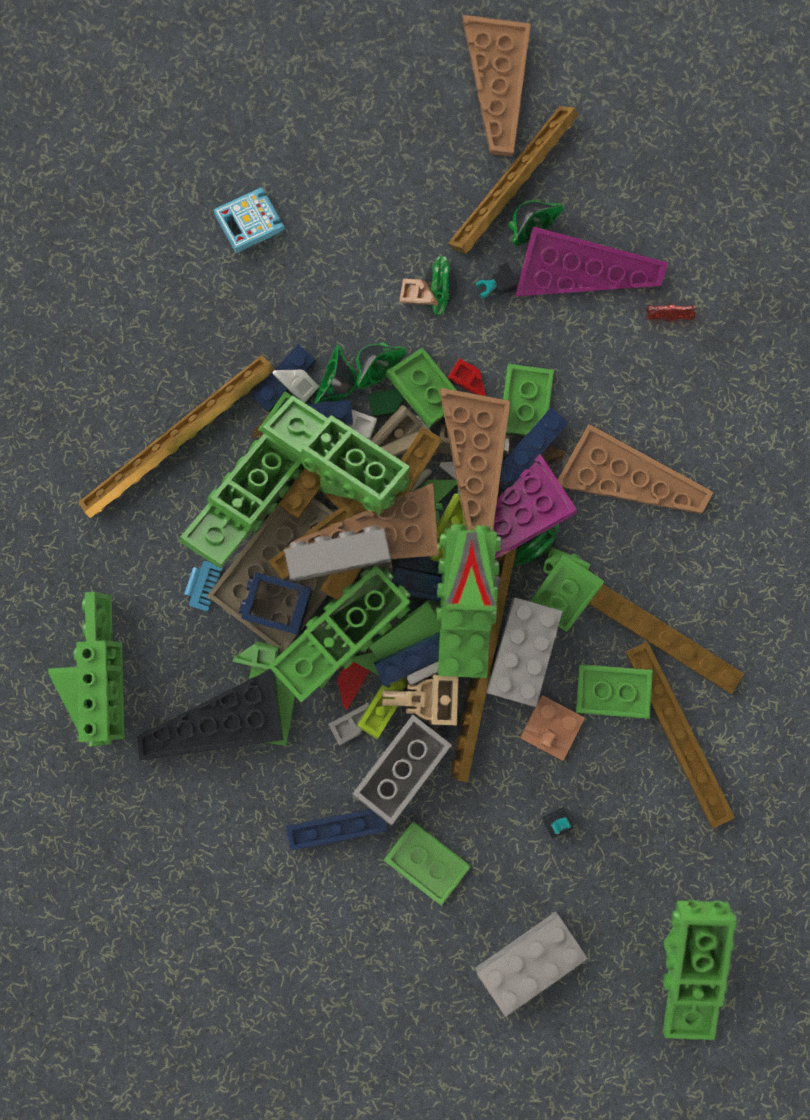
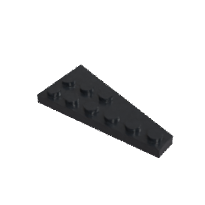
[137,668,284,761]

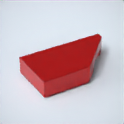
[448,358,486,396]
[337,662,370,709]

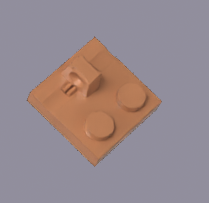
[520,695,585,761]

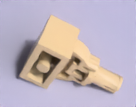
[382,675,458,725]

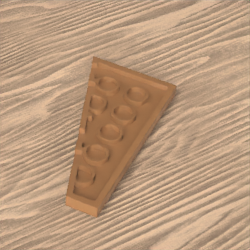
[463,15,530,157]
[440,388,510,530]
[558,424,714,514]
[291,483,439,559]

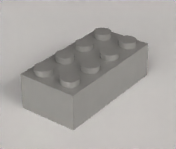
[284,526,392,581]
[486,598,562,707]
[352,715,452,825]
[476,912,588,1017]

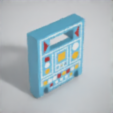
[214,188,285,253]

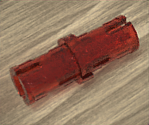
[646,303,696,322]

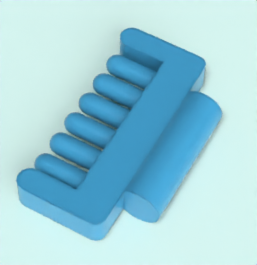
[184,561,223,611]

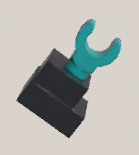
[475,262,517,298]
[542,807,574,838]

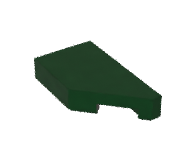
[368,388,405,418]

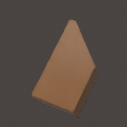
[399,279,438,305]

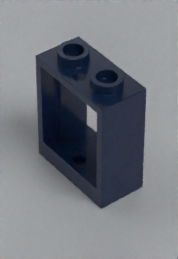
[239,572,313,636]

